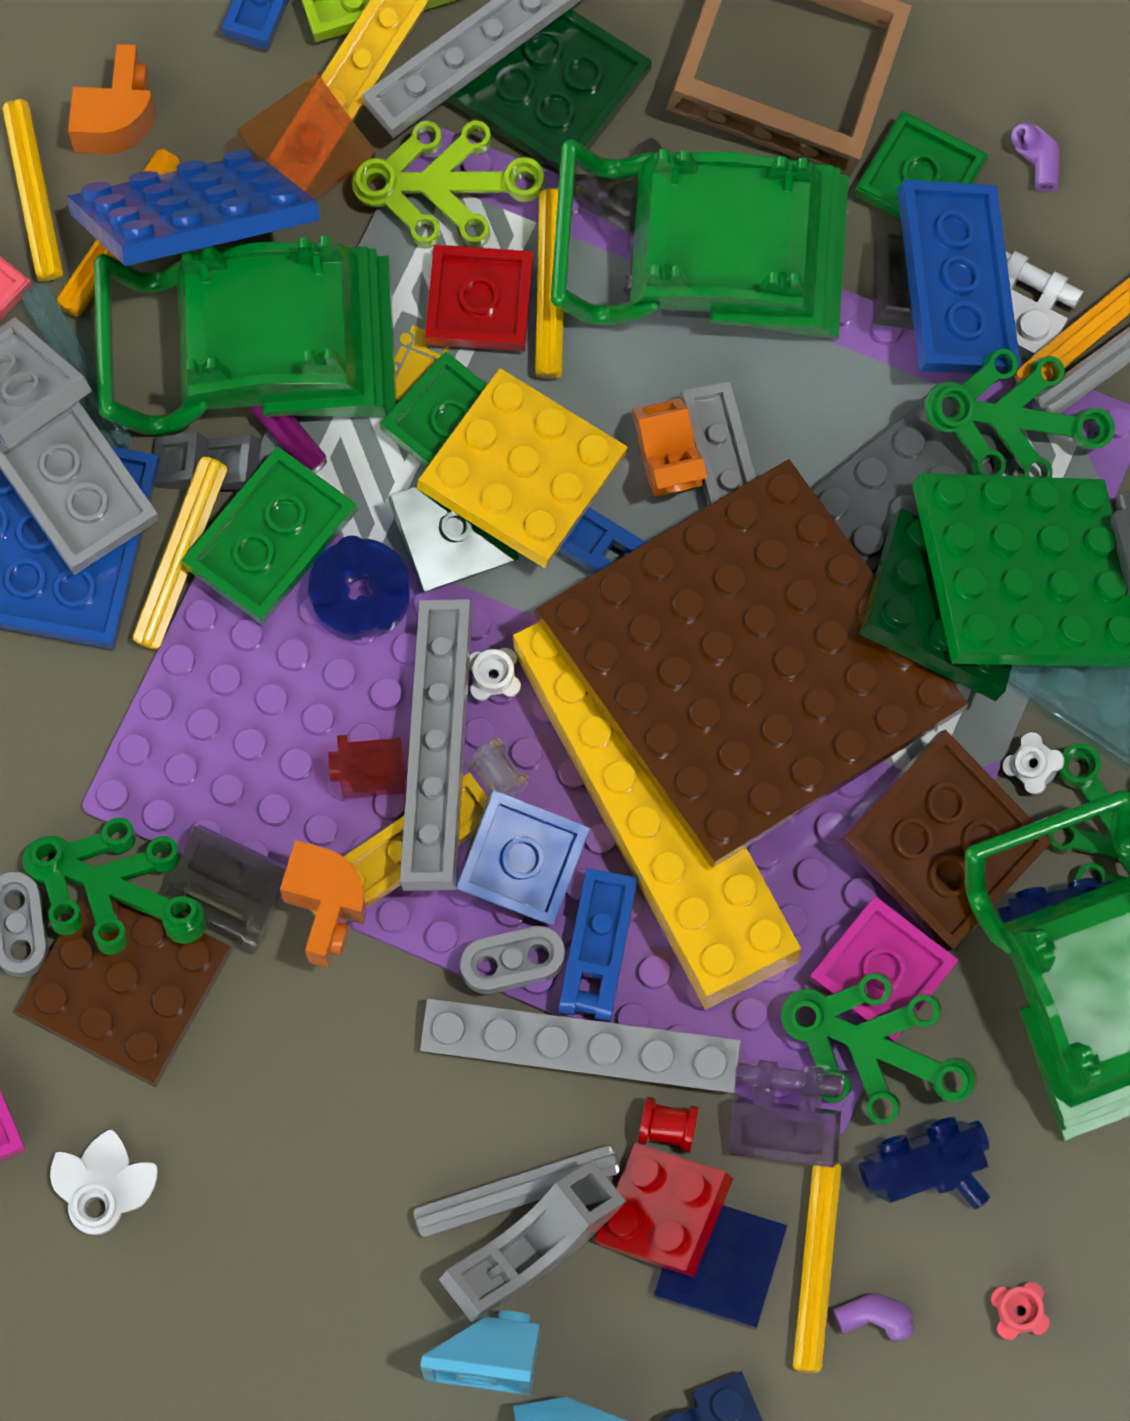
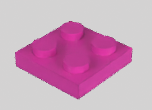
[809,896,959,1042]

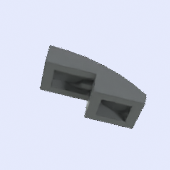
[153,432,261,490]

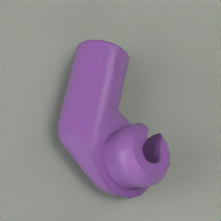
[1011,122,1060,193]
[832,1293,915,1341]

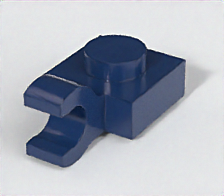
[664,1371,763,1421]

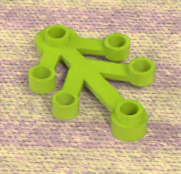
[352,120,545,248]

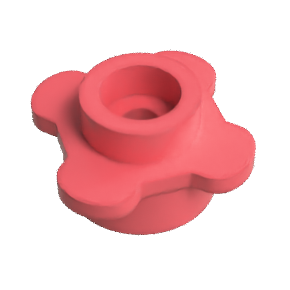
[991,1282,1050,1340]

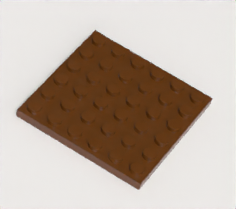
[534,459,969,868]

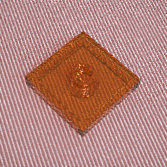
[237,73,376,199]

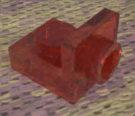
[328,734,405,798]

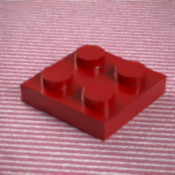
[425,244,533,352]
[594,1143,733,1277]

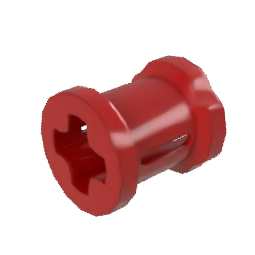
[638,1096,699,1154]

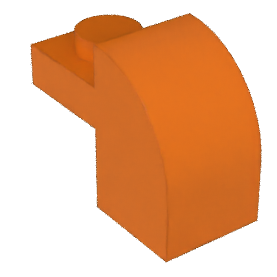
[68,44,156,154]
[632,398,707,497]
[280,840,367,968]

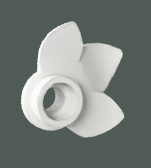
[50,1130,158,1235]

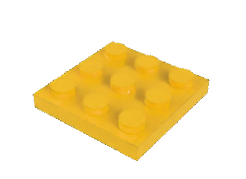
[416,368,628,569]

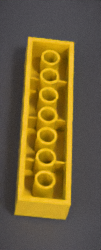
[513,623,801,1010]

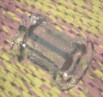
[463,738,531,798]

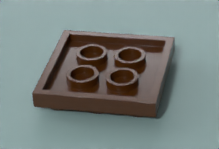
[837,729,1052,952]
[16,891,232,1087]

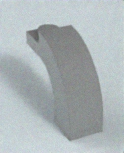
[439,1159,626,1323]

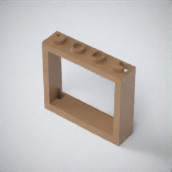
[666,0,912,178]

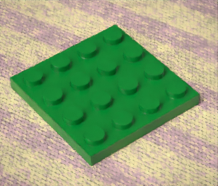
[912,473,1130,667]

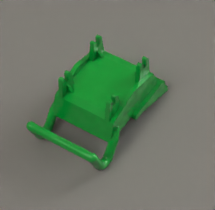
[551,139,849,340]
[94,235,397,435]
[965,790,1130,1141]

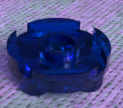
[308,536,410,641]

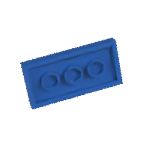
[897,180,1021,374]

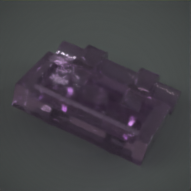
[730,1060,844,1167]

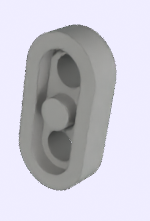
[0,872,48,978]
[460,926,565,994]

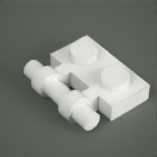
[1006,251,1084,359]

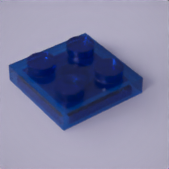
[654,1205,788,1330]

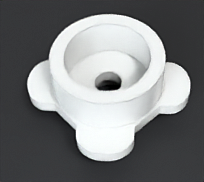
[469,648,521,701]
[1003,732,1064,794]

